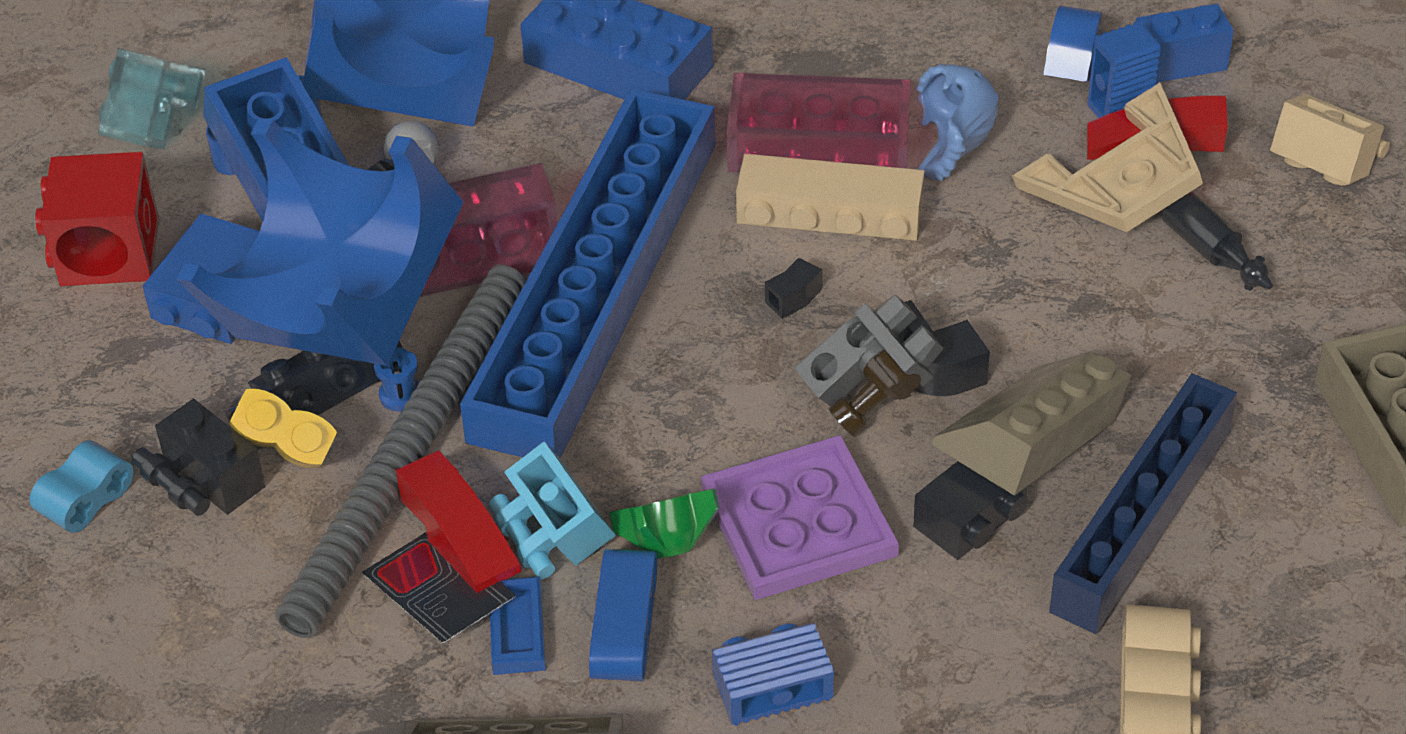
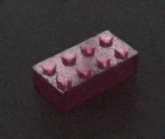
[727,73,911,173]
[420,163,557,297]

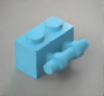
[489,441,616,580]

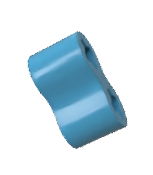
[29,440,134,533]

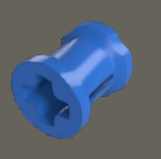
[374,347,419,412]

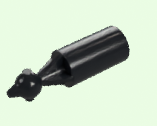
[1161,191,1273,291]

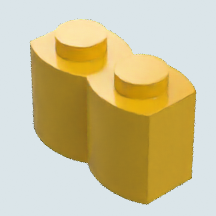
[229,389,337,468]

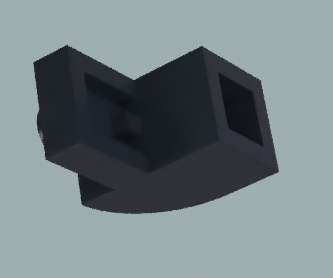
[899,300,990,396]

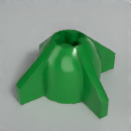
[609,488,720,559]

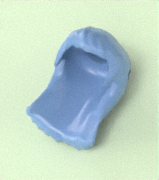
[917,64,999,181]

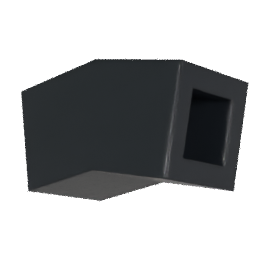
[765,257,823,319]

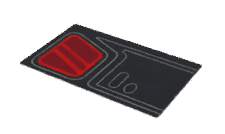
[362,532,516,643]

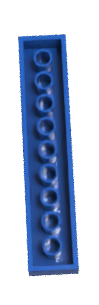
[460,88,716,458]

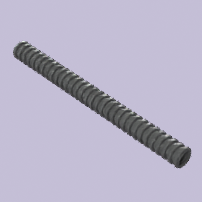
[275,265,526,638]

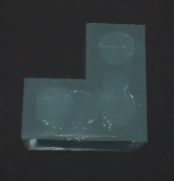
[98,48,205,149]

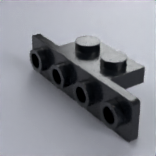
[226,341,402,451]

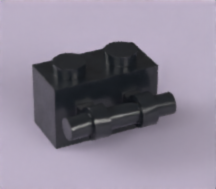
[132,398,266,516]

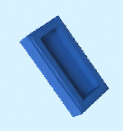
[490,577,546,675]

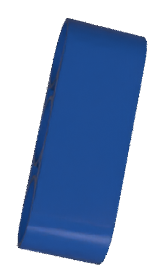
[589,549,657,682]

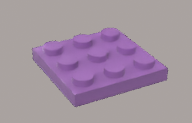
[701,435,899,600]

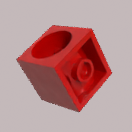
[35,151,159,286]

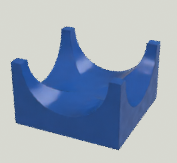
[302,0,494,127]
[176,118,464,366]

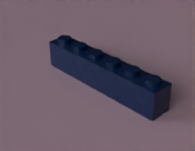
[1049,373,1237,634]

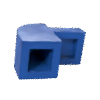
[1044,5,1103,82]

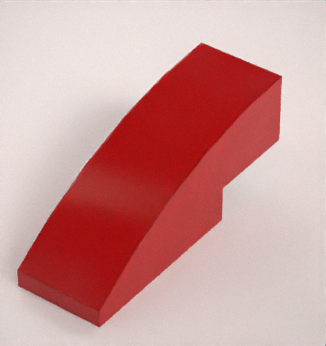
[1087,96,1228,160]
[395,450,521,593]

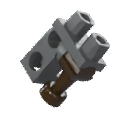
[794,295,944,437]

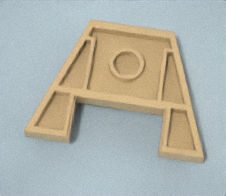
[1012,83,1203,232]

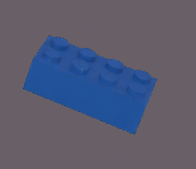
[520,0,713,100]
[203,57,349,222]

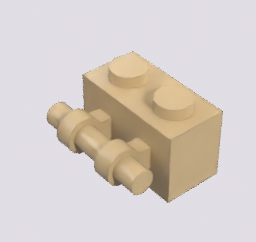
[1270,93,1390,185]

